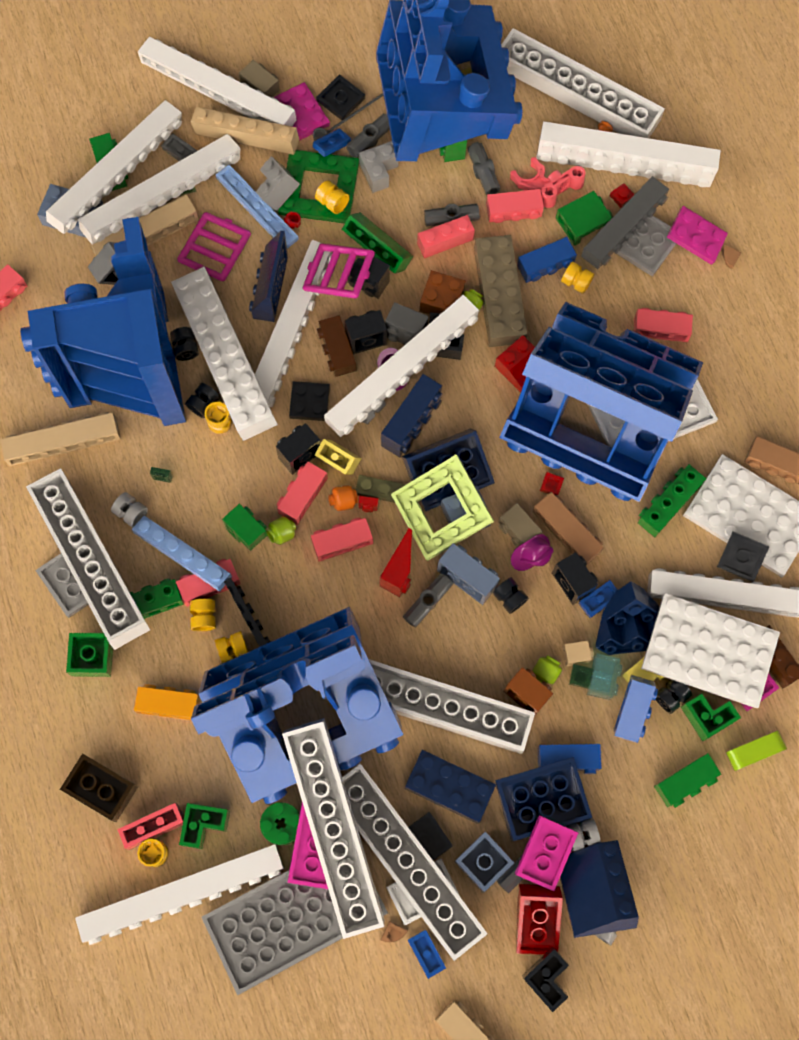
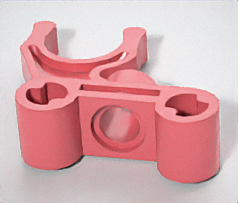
[510,157,586,208]

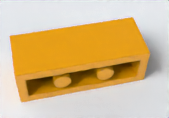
[134,684,200,720]

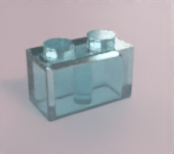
[587,653,622,700]

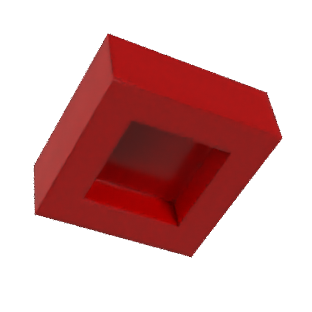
[610,183,635,208]
[540,472,564,495]
[358,496,379,513]

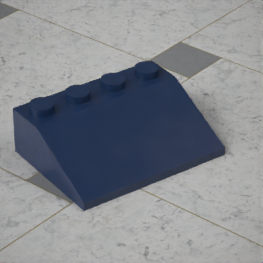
[249,231,288,322]
[402,428,495,511]
[495,757,593,841]
[560,840,639,938]

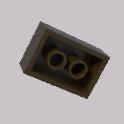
[60,753,138,822]

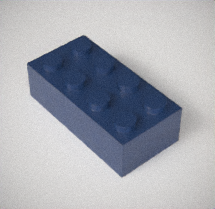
[381,374,443,458]
[405,750,496,824]

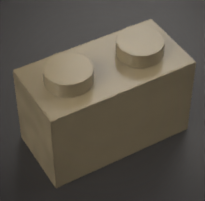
[239,60,280,98]
[498,503,543,547]

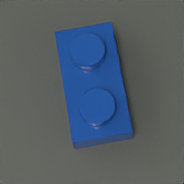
[313,128,351,157]
[578,580,617,618]
[408,930,446,979]

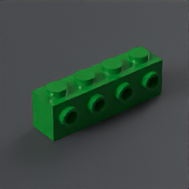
[341,212,413,274]
[638,464,707,538]
[130,578,184,619]

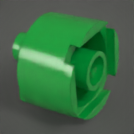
[260,802,300,846]

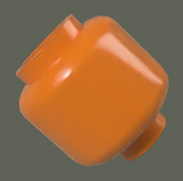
[328,485,358,511]

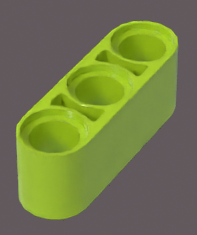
[726,731,787,771]

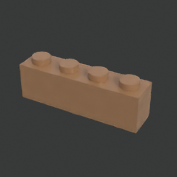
[744,437,799,484]
[532,492,604,565]

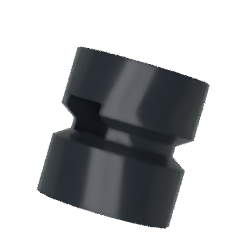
[170,327,199,361]
[185,383,220,418]
[492,577,529,614]
[655,679,692,714]

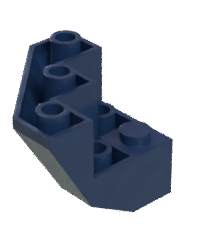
[595,581,660,655]

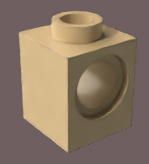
[562,641,594,667]

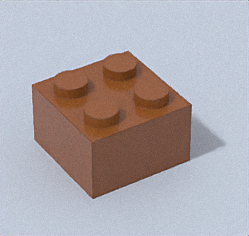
[419,270,466,314]
[503,667,554,717]

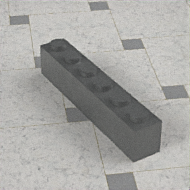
[581,176,669,269]

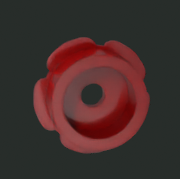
[284,212,301,229]

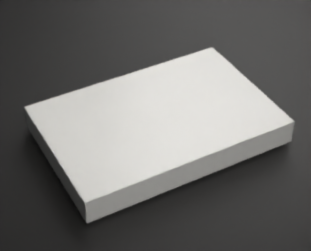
[386,859,460,925]

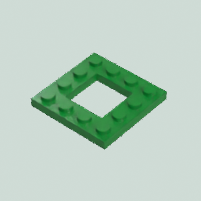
[278,150,359,224]

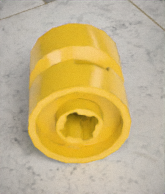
[315,180,349,214]
[561,261,595,294]
[205,402,232,434]
[190,599,216,631]
[214,631,248,663]
[137,839,169,868]

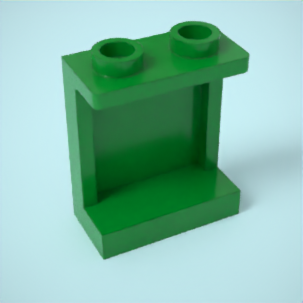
[555,191,613,246]

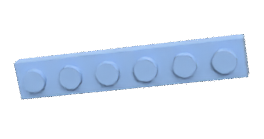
[216,165,299,249]
[131,516,232,592]

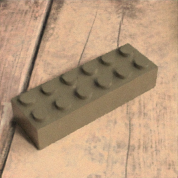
[474,235,527,347]

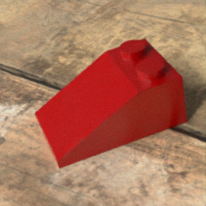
[494,335,535,393]
[380,528,412,598]
[516,884,563,955]

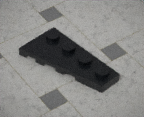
[224,578,271,647]

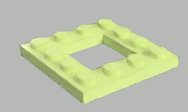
[391,455,494,561]

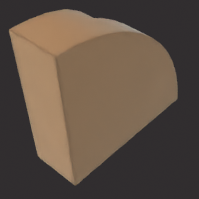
[722,244,741,269]
[380,921,408,942]

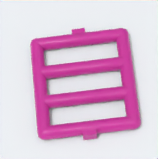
[177,212,251,282]
[302,243,375,299]

